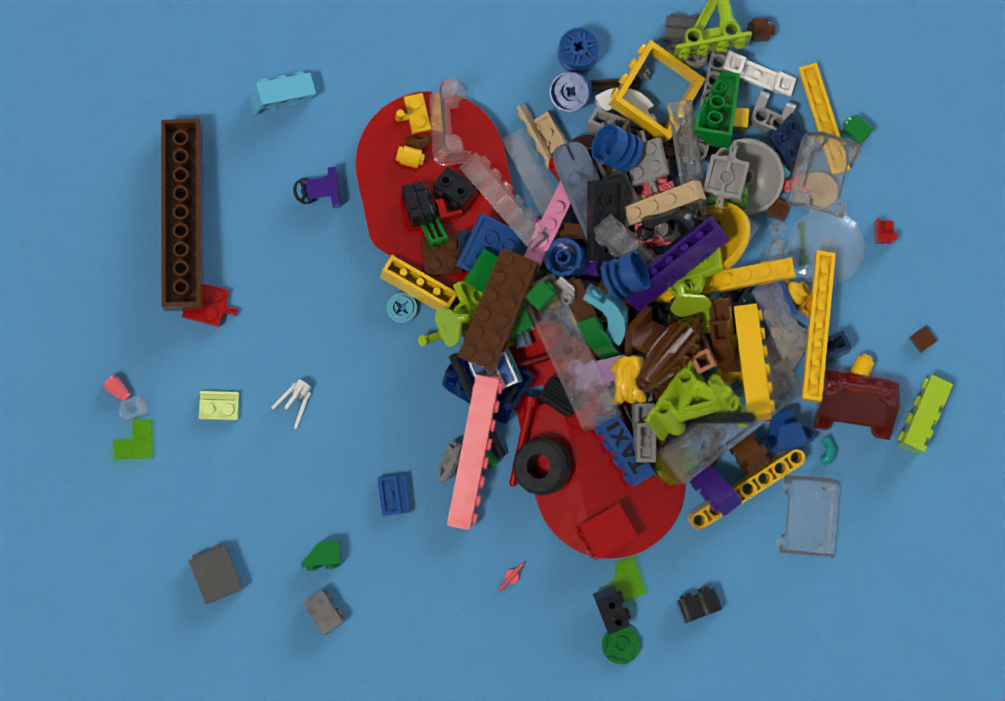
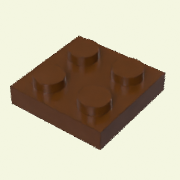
[421,235,463,276]

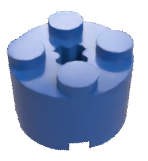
[544,238,588,280]

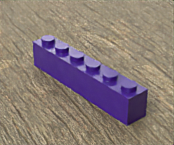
[625,216,730,312]

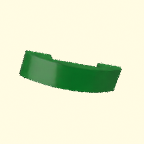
[577,316,625,359]

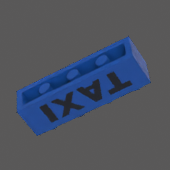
[592,408,655,487]

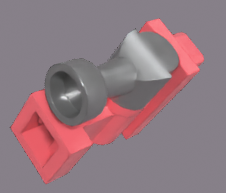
[635,222,680,247]

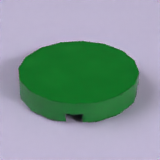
[602,627,640,664]

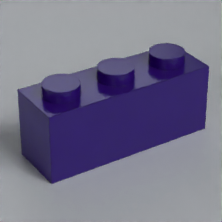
[687,460,742,517]

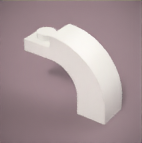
[594,88,658,123]

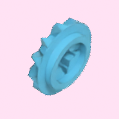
[386,293,417,323]

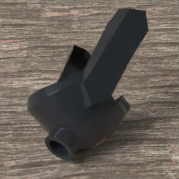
[641,207,703,254]

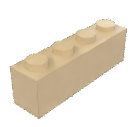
[624,180,706,226]

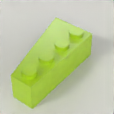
[897,375,953,455]

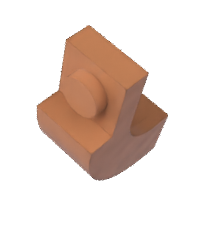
[691,317,717,374]

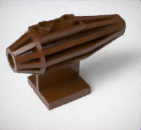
[625,306,702,392]

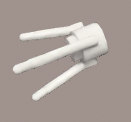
[271,379,311,429]

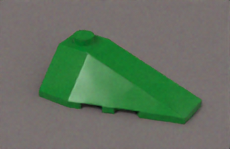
[693,71,740,149]

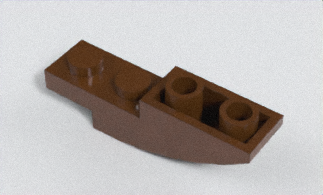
[709,298,741,372]

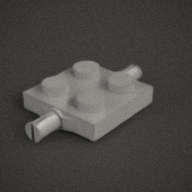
[629,130,670,194]
[703,145,750,210]

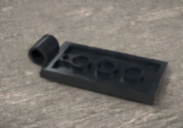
[587,179,625,276]

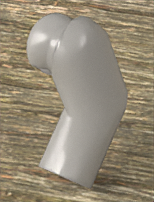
[555,276,575,305]

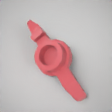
[498,562,525,592]

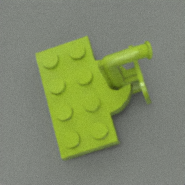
[647,248,723,334]
[418,281,515,347]

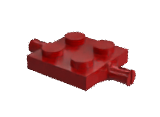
[182,283,238,328]

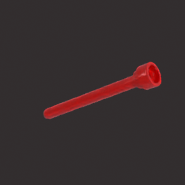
[509,395,539,487]

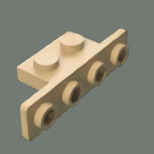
[517,104,567,170]

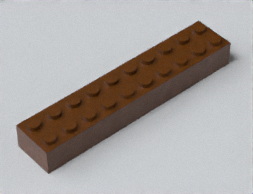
[161,119,203,311]

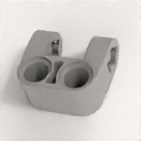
[750,90,796,133]

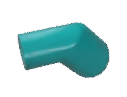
[820,436,837,465]

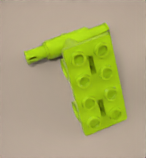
[673,0,752,60]
[645,360,747,441]

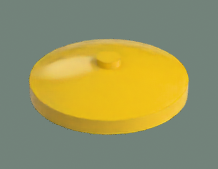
[701,202,750,275]

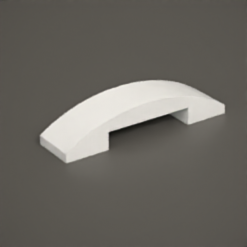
[723,51,797,97]

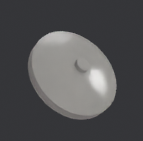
[715,138,784,215]

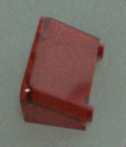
[813,370,900,440]

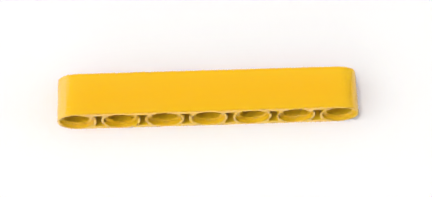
[687,449,805,529]

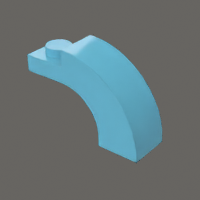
[583,284,629,345]

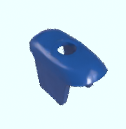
[760,408,816,453]

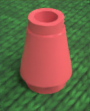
[103,374,131,402]

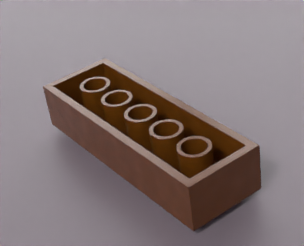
[457,248,540,373]

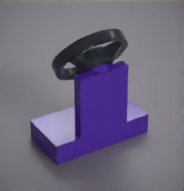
[293,167,341,208]

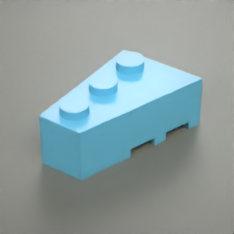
[249,72,316,116]

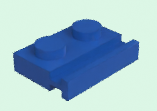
[378,474,410,516]

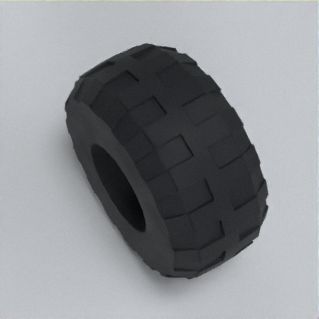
[513,437,573,495]

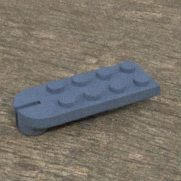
[553,142,600,240]

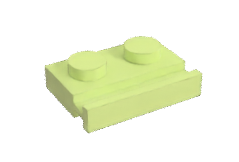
[199,391,239,421]

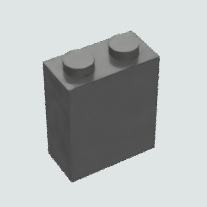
[188,544,244,604]

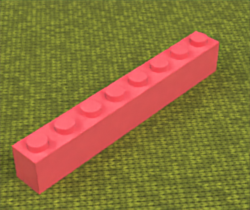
[447,372,503,530]

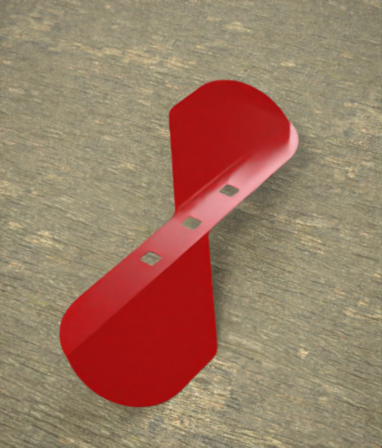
[356,91,685,559]

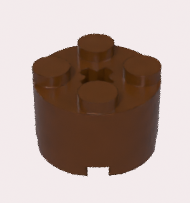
[727,430,771,477]

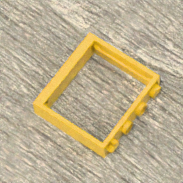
[608,40,705,143]

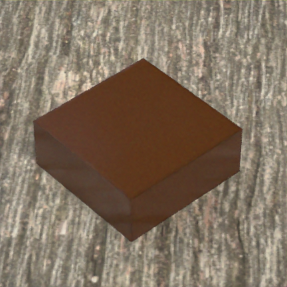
[766,199,790,222]
[909,326,937,353]

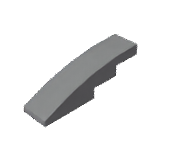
[632,390,656,462]

